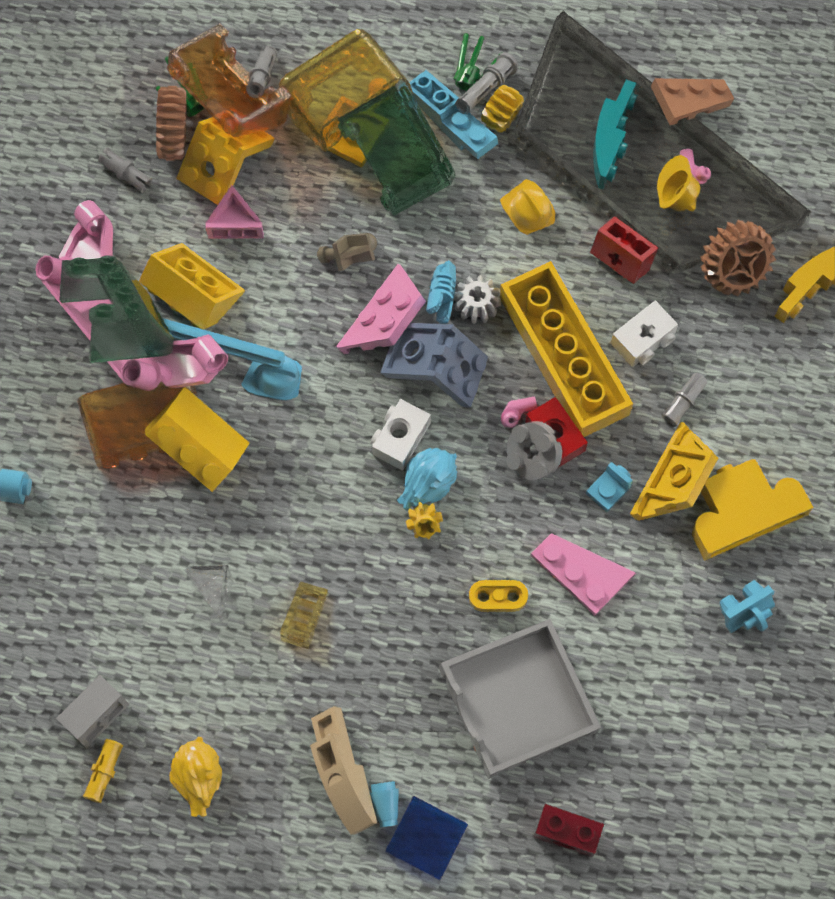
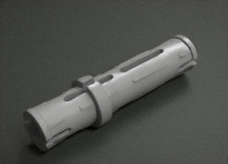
[246,45,277,98]

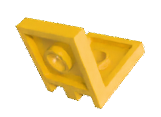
[176,110,275,205]

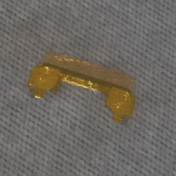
[278,29,413,152]

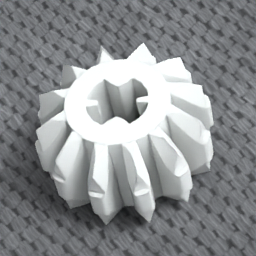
[453,275,501,324]

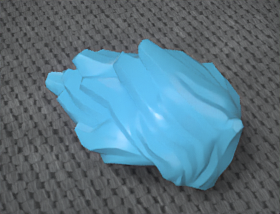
[397,448,457,511]

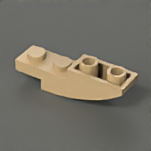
[310,706,377,835]

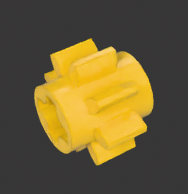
[406,502,443,540]

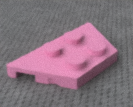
[336,264,426,354]

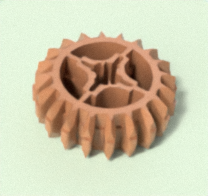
[156,86,187,161]
[700,220,776,296]

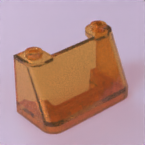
[167,23,291,137]

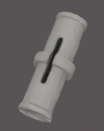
[98,148,152,193]

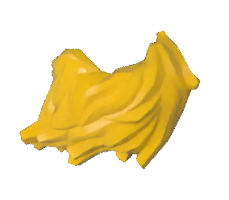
[169,736,222,817]

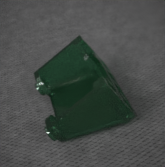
[338,80,456,216]

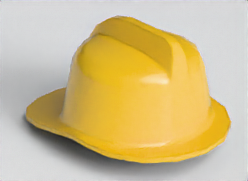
[657,155,701,212]
[500,179,556,235]

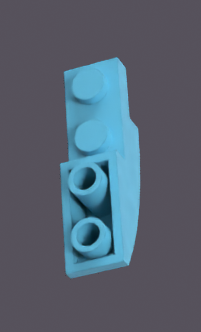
[406,70,498,159]

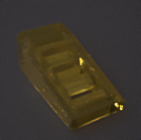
[280,581,328,649]

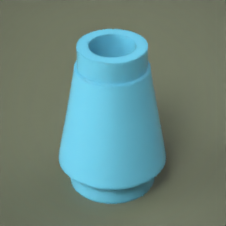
[370,781,399,828]

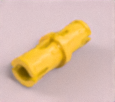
[83,739,124,803]

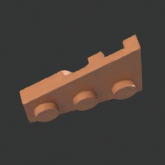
[651,78,734,126]

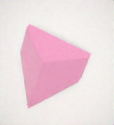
[206,185,264,239]

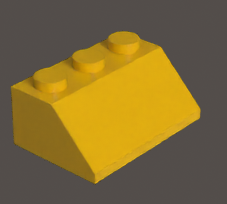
[139,243,245,330]
[145,387,250,492]

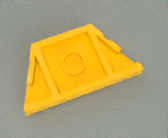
[630,422,719,521]

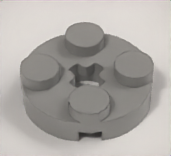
[506,421,562,480]

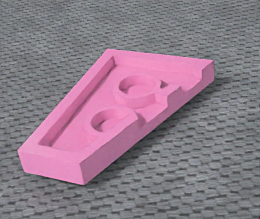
[531,533,636,616]

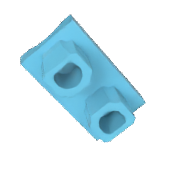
[720,580,775,633]

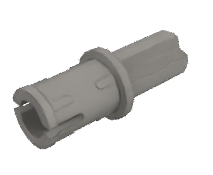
[661,372,707,426]

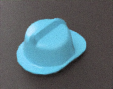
[241,356,302,400]

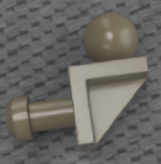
[317,233,377,271]

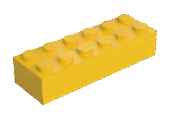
[499,261,633,437]

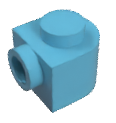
[0,469,32,504]

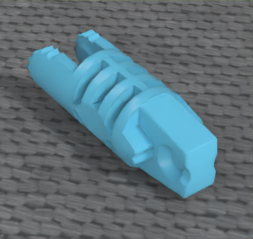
[426,260,456,324]

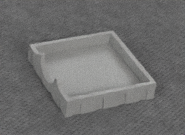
[439,619,601,779]

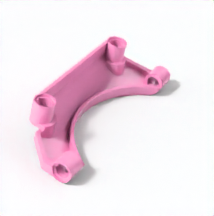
[36,200,229,391]

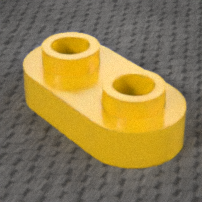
[469,580,528,612]

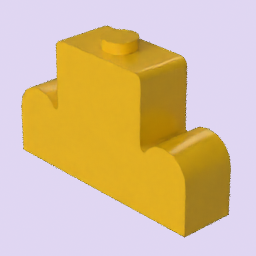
[692,459,814,561]

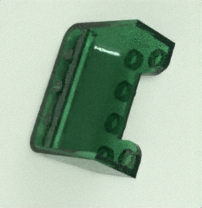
[59,255,174,363]

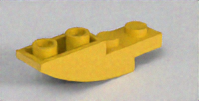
[774,246,835,323]

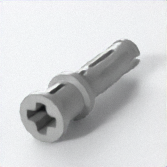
[455,52,518,114]

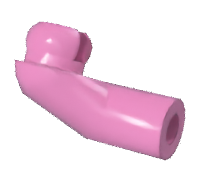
[679,149,711,184]
[501,396,537,428]

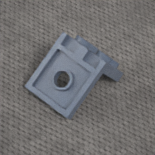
[380,323,488,407]

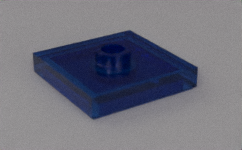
[385,796,468,881]

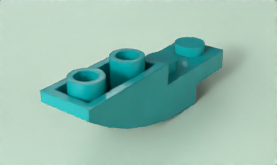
[593,79,638,190]

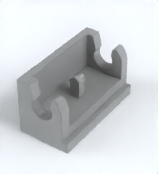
[56,675,130,749]

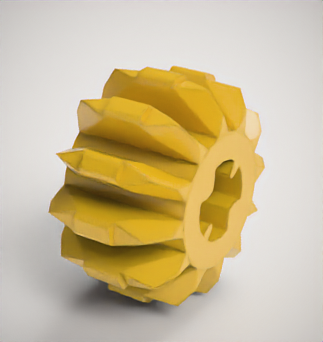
[481,85,524,133]

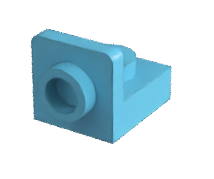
[586,462,633,512]

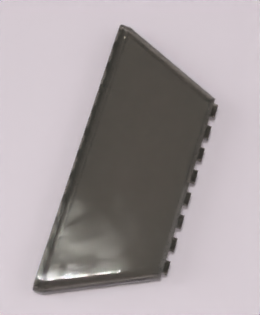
[515,11,812,273]

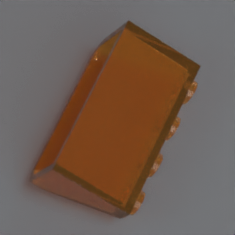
[77,381,199,469]

